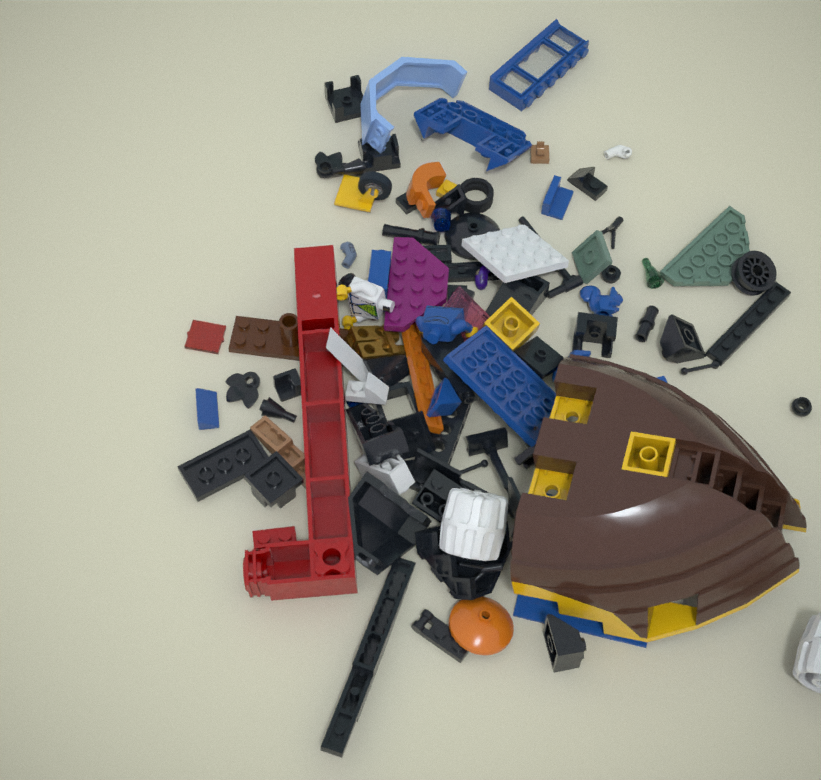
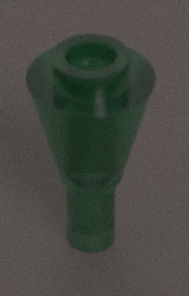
[642,258,665,289]

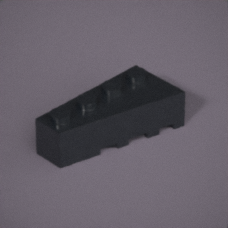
[346,403,409,466]

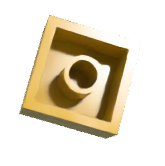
[483,297,540,352]

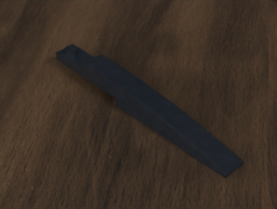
[320,558,416,758]

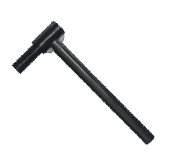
[518,216,583,299]

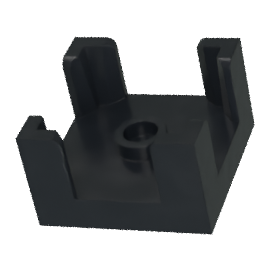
[324,75,363,123]
[572,312,618,358]

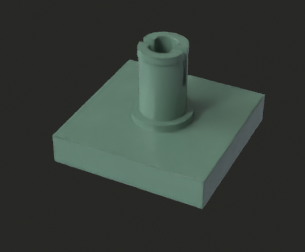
[572,230,613,284]

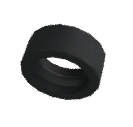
[461,178,494,213]

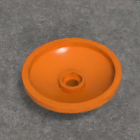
[449,596,514,655]

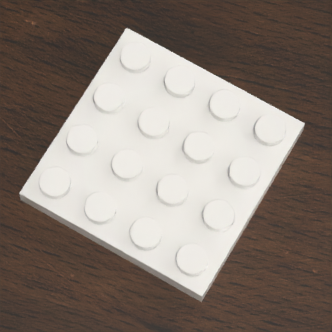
[461,225,569,283]

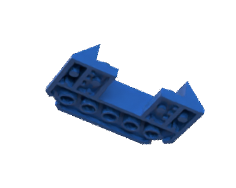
[414,98,532,171]

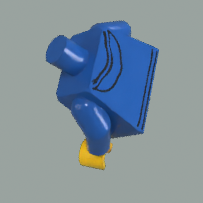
[416,305,478,344]

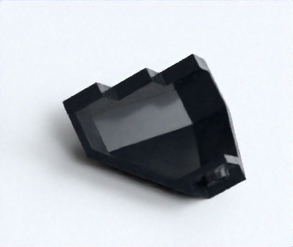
[348,472,432,576]
[415,521,513,600]

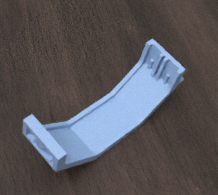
[361,57,467,154]

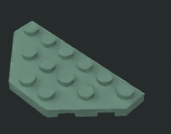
[659,206,750,286]

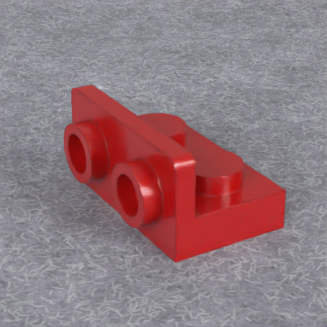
[252,526,297,551]

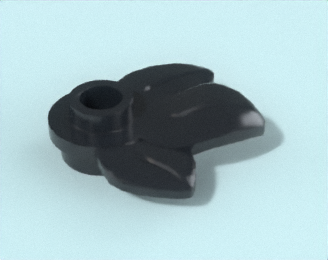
[315,151,347,178]
[225,372,260,409]

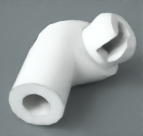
[604,145,632,160]

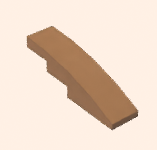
[250,415,306,489]

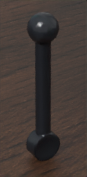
[681,360,720,375]
[460,460,489,474]

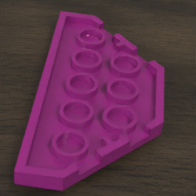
[384,237,449,332]

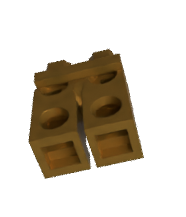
[345,324,406,360]

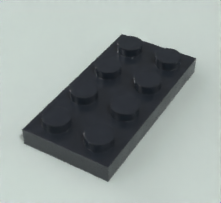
[177,430,269,502]

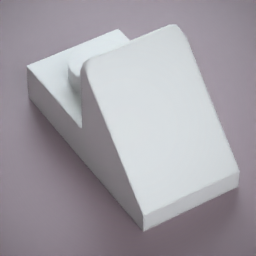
[345,372,389,405]

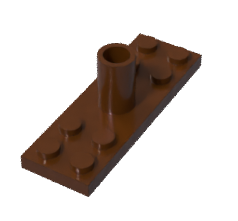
[228,313,350,367]

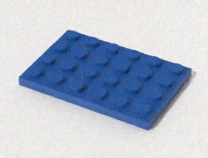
[443,325,556,448]

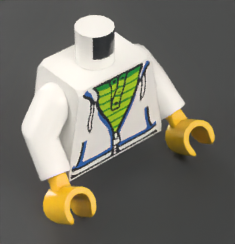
[337,276,395,329]

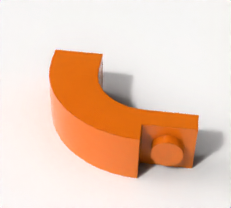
[406,162,446,218]

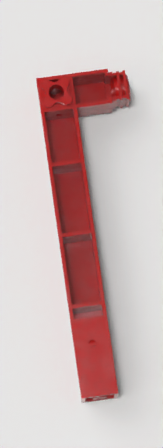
[243,245,358,601]

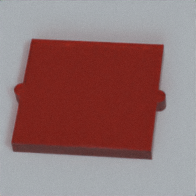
[184,320,227,354]

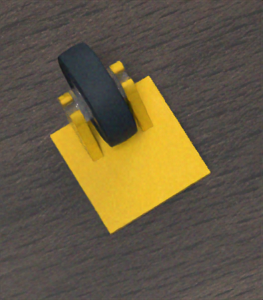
[334,171,392,212]

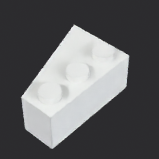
[355,454,415,495]

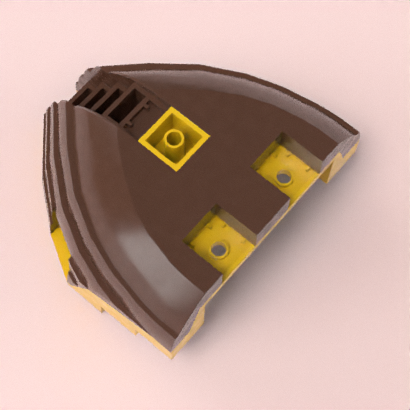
[510,354,807,642]

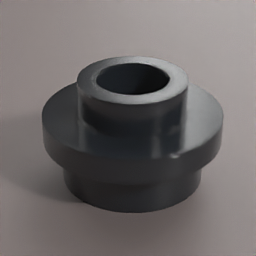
[601,265,621,284]
[791,397,812,417]

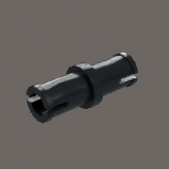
[635,305,659,342]

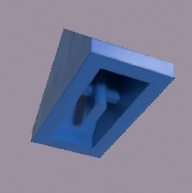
[427,378,461,417]

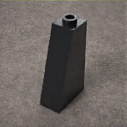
[421,333,479,404]

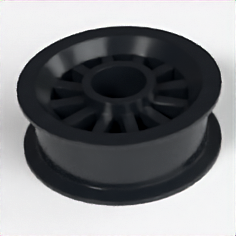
[731,251,777,296]

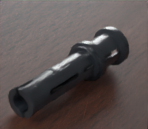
[382,224,441,245]

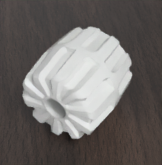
[439,488,508,561]
[793,613,821,694]

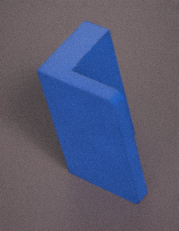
[541,175,573,220]

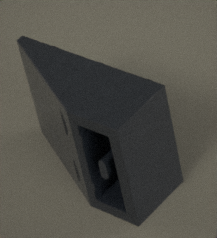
[484,275,550,318]

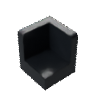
[273,368,301,402]

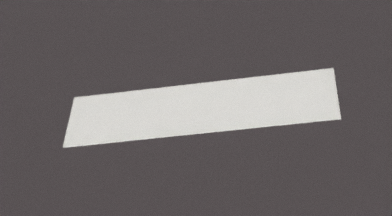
[326,328,368,382]

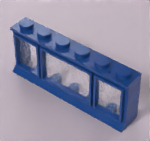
[489,19,589,112]

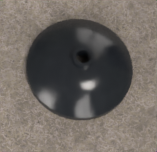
[445,212,500,260]

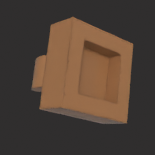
[530,141,550,164]

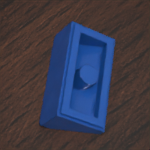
[195,388,219,430]

